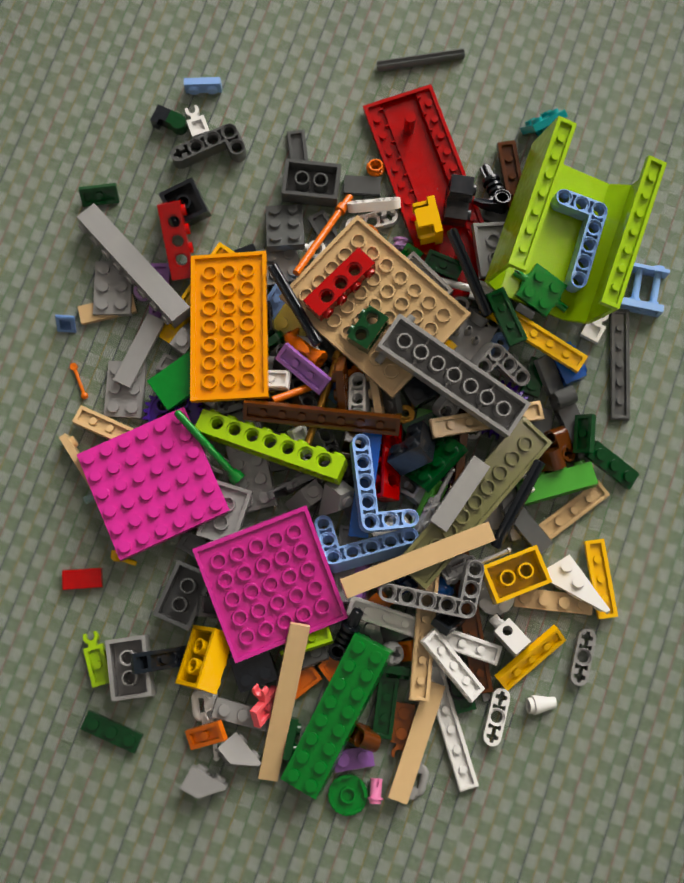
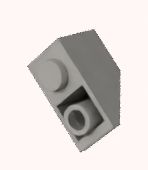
[215,732,262,768]
[180,763,229,799]

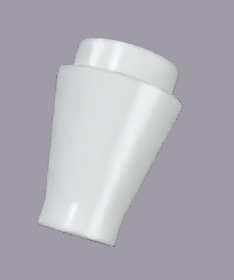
[525,695,557,715]

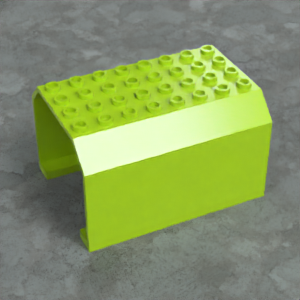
[484,116,667,324]

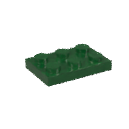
[404,436,468,493]

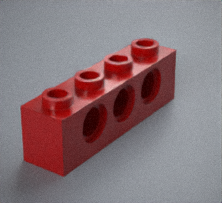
[157,200,194,281]
[303,247,376,321]
[375,425,402,503]

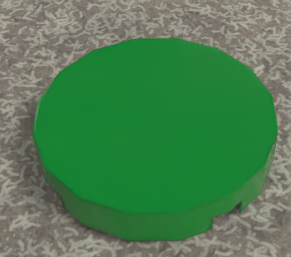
[328,774,368,816]

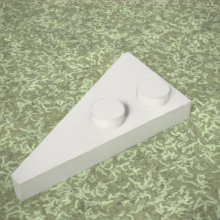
[547,554,610,614]

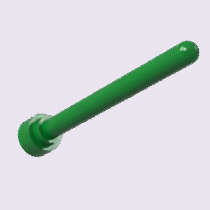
[174,410,245,485]

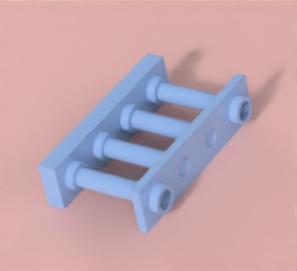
[620,263,670,318]

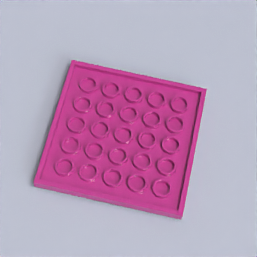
[76,407,231,561]
[192,505,348,664]

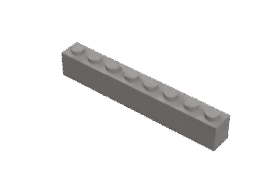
[76,204,191,328]

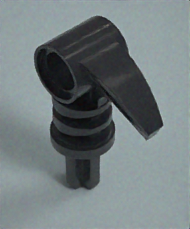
[473,163,511,214]
[328,607,364,661]

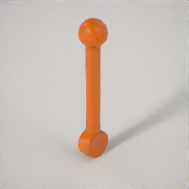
[70,363,88,399]

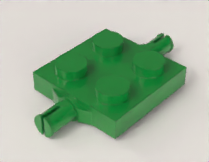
[512,263,569,317]

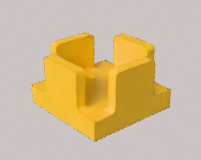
[412,195,443,245]

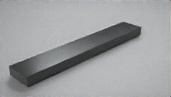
[609,309,630,421]

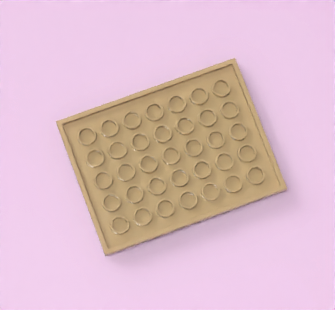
[279,215,471,399]

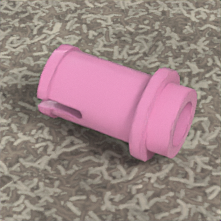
[367,778,383,804]

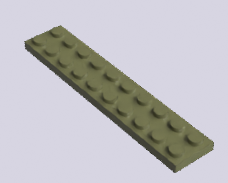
[402,416,553,590]

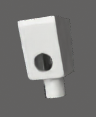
[489,613,531,658]

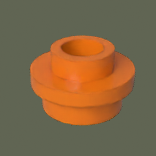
[366,159,385,177]

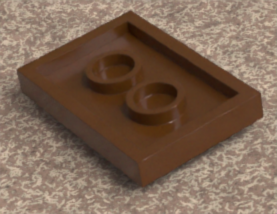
[332,356,349,410]

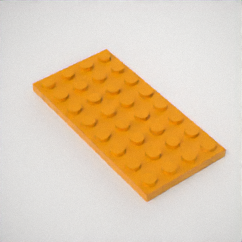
[190,251,269,403]

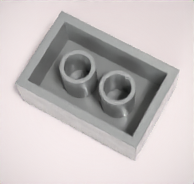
[105,635,156,702]

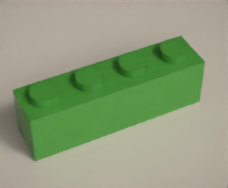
[515,460,598,507]

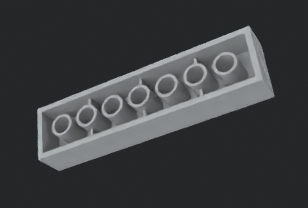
[375,313,531,438]

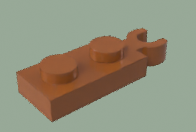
[390,702,415,758]

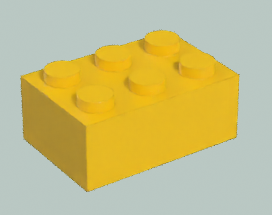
[483,545,552,605]
[175,625,230,694]

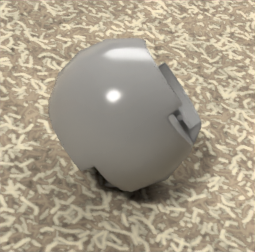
[383,641,404,666]

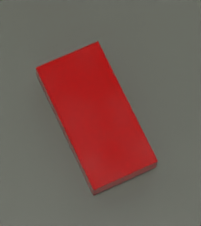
[62,568,103,590]

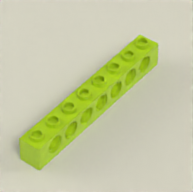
[195,409,348,486]

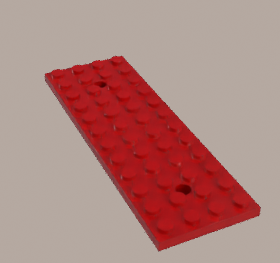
[363,84,485,299]

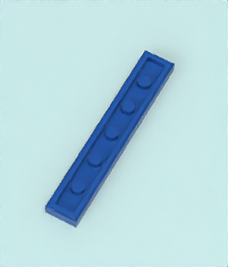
[348,433,382,539]

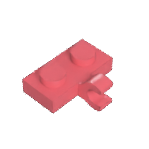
[250,683,276,728]

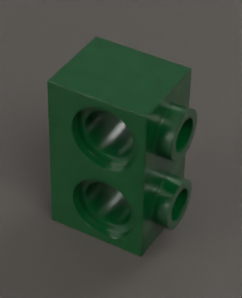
[347,305,389,354]

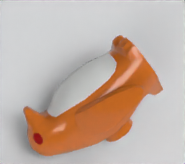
[284,328,328,368]

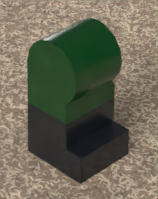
[150,104,188,135]

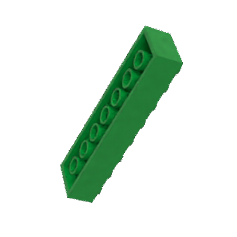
[280,632,394,800]

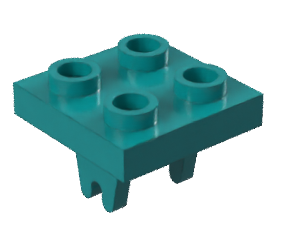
[520,108,568,137]

